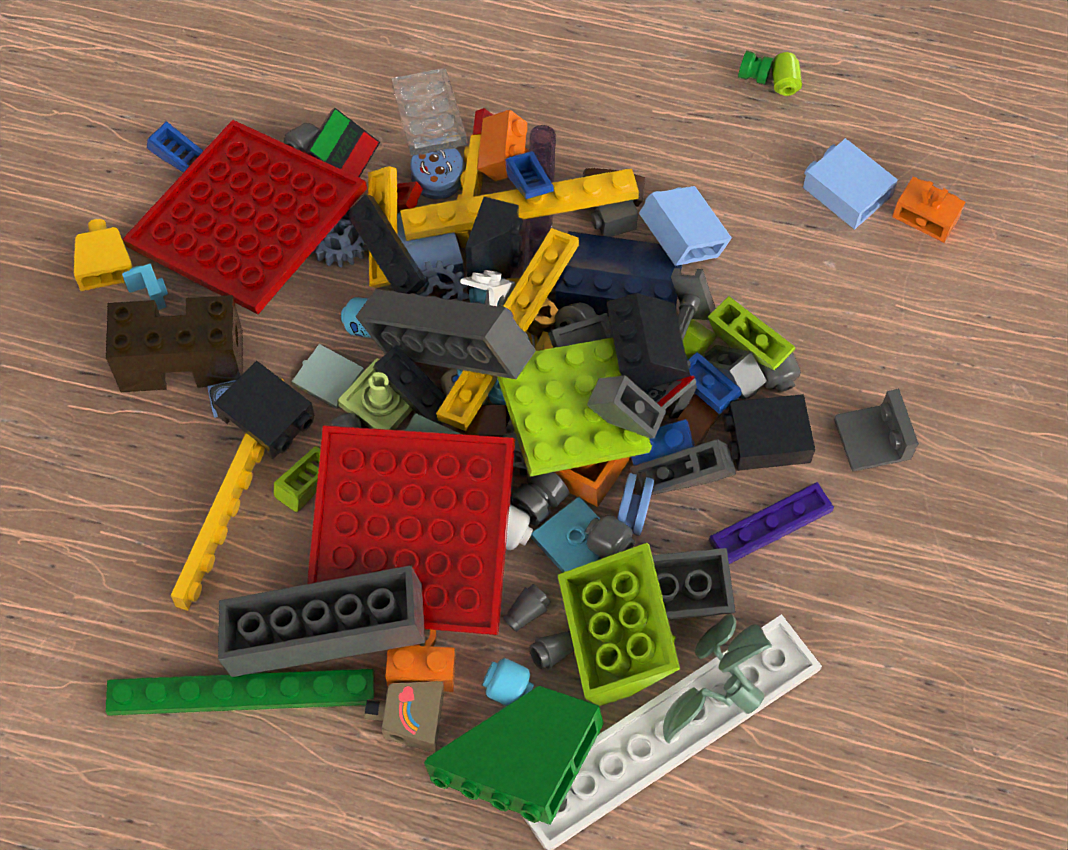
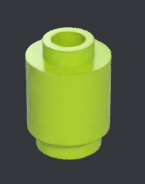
[772,52,802,96]

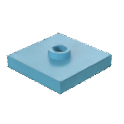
[531,496,602,573]

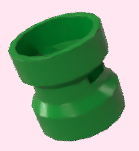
[738,50,773,85]

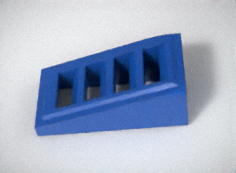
[147,121,203,173]
[505,151,554,199]

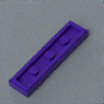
[708,482,834,564]

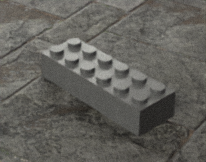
[355,289,536,379]
[218,565,425,677]

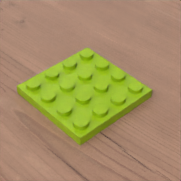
[497,338,652,477]

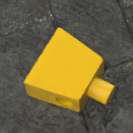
[74,219,133,291]

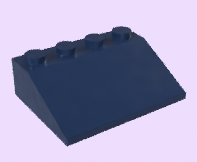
[555,231,682,317]

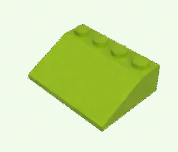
[557,543,680,706]

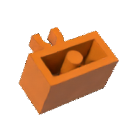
[477,109,530,182]
[892,176,966,243]
[385,630,456,692]

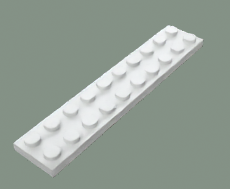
[523,614,822,850]

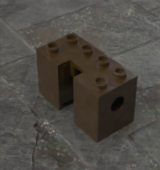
[106,295,243,393]

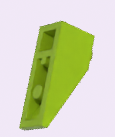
[708,296,795,370]

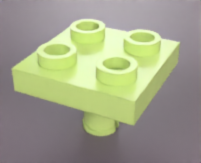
[337,358,413,430]

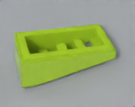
[274,446,321,512]

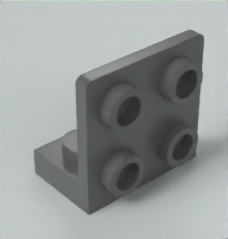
[834,389,919,471]

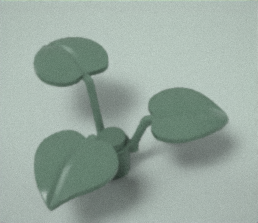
[663,614,772,744]

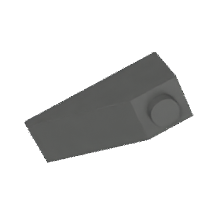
[630,439,736,496]

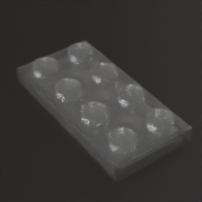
[391,68,468,156]

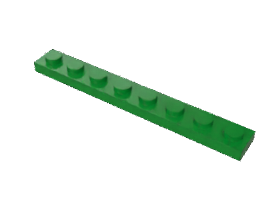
[105,669,375,716]

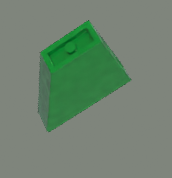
[424,686,604,825]

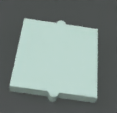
[291,344,364,409]

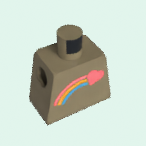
[365,681,444,753]

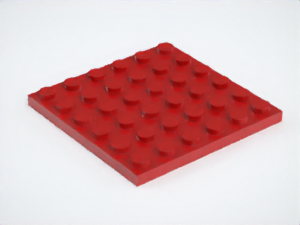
[122,120,368,315]
[307,425,515,635]

